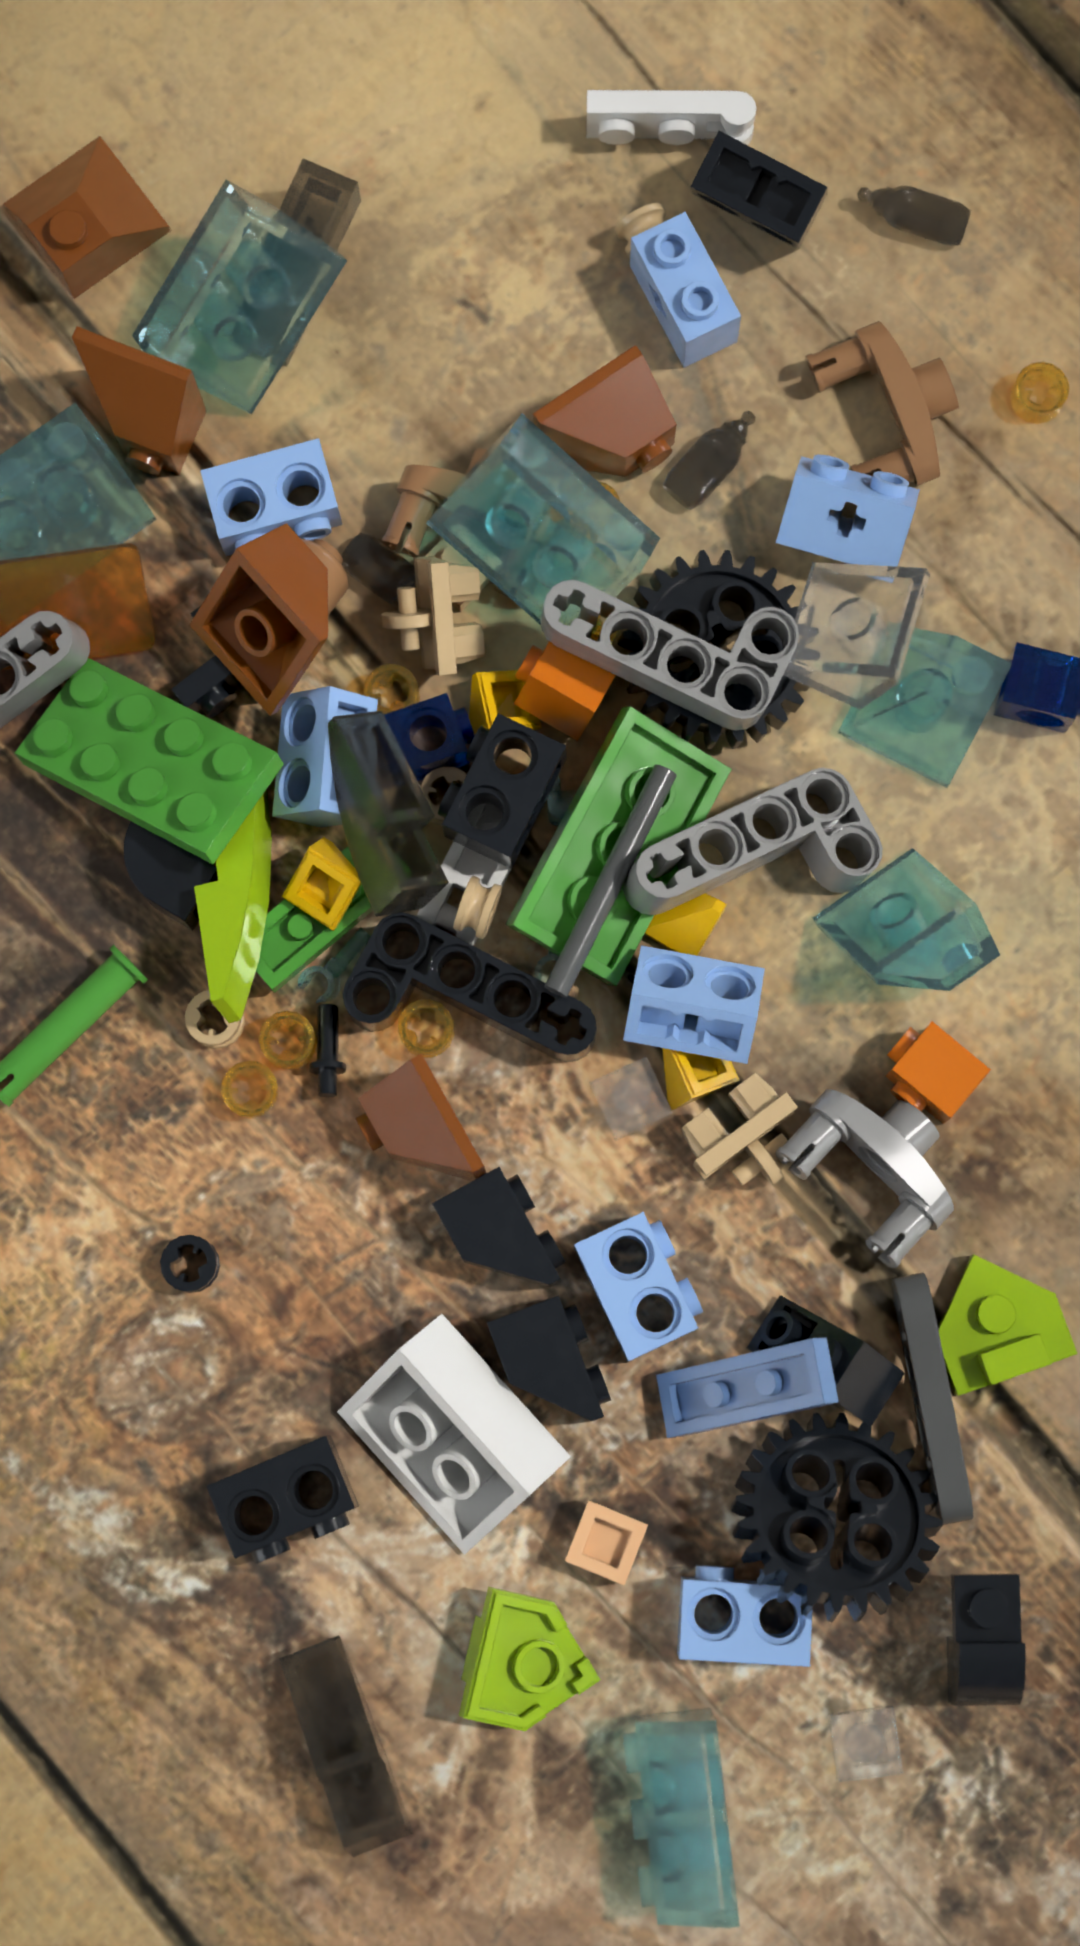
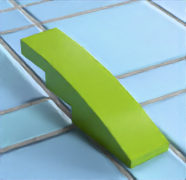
[194,789,272,1023]

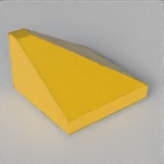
[468,670,541,743]
[282,837,364,931]
[645,893,727,956]
[662,1048,740,1110]

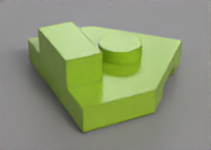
[938,1254,1078,1396]
[459,1586,600,1731]

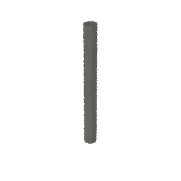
[544,764,677,998]

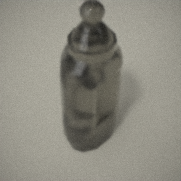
[857,186,971,246]
[662,411,756,510]
[341,532,418,608]

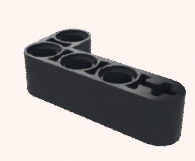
[343,912,597,1062]

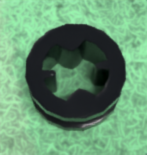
[160,1235,220,1293]

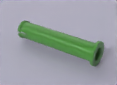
[0,944,148,1107]

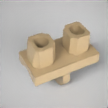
[381,556,485,676]
[681,1073,798,1186]

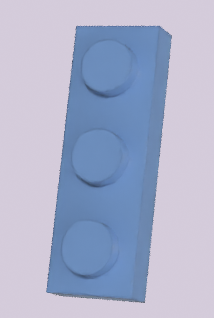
[656,1338,839,1438]

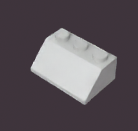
[337,1314,571,1555]

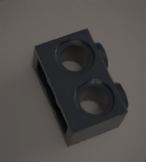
[690,131,828,249]
[438,713,567,869]
[206,1435,359,1564]

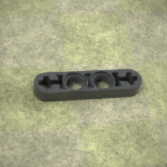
[891,1272,973,1525]

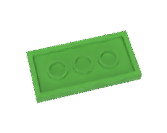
[15,658,284,864]
[505,706,732,986]

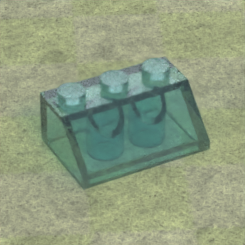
[132,180,347,414]
[0,403,156,624]
[426,413,660,626]
[623,1708,740,1928]

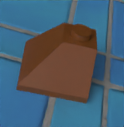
[3,136,171,299]
[72,326,207,475]
[533,345,677,477]
[189,523,328,716]
[355,1053,486,1181]

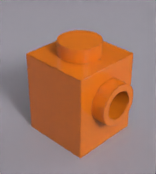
[514,641,616,741]
[886,1021,991,1124]

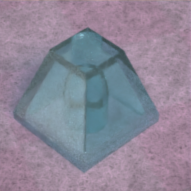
[838,624,1012,788]
[813,848,1000,991]

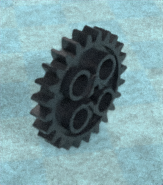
[617,550,819,749]
[731,1413,943,1622]

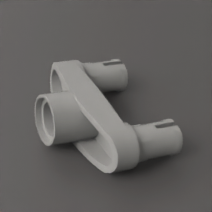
[775,1089,954,1269]

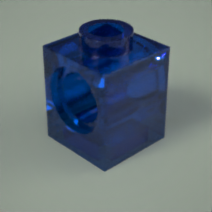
[994,642,1080,733]
[377,693,475,787]

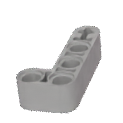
[540,580,799,731]
[0,611,90,729]
[623,768,883,915]

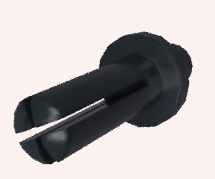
[309,1003,346,1098]

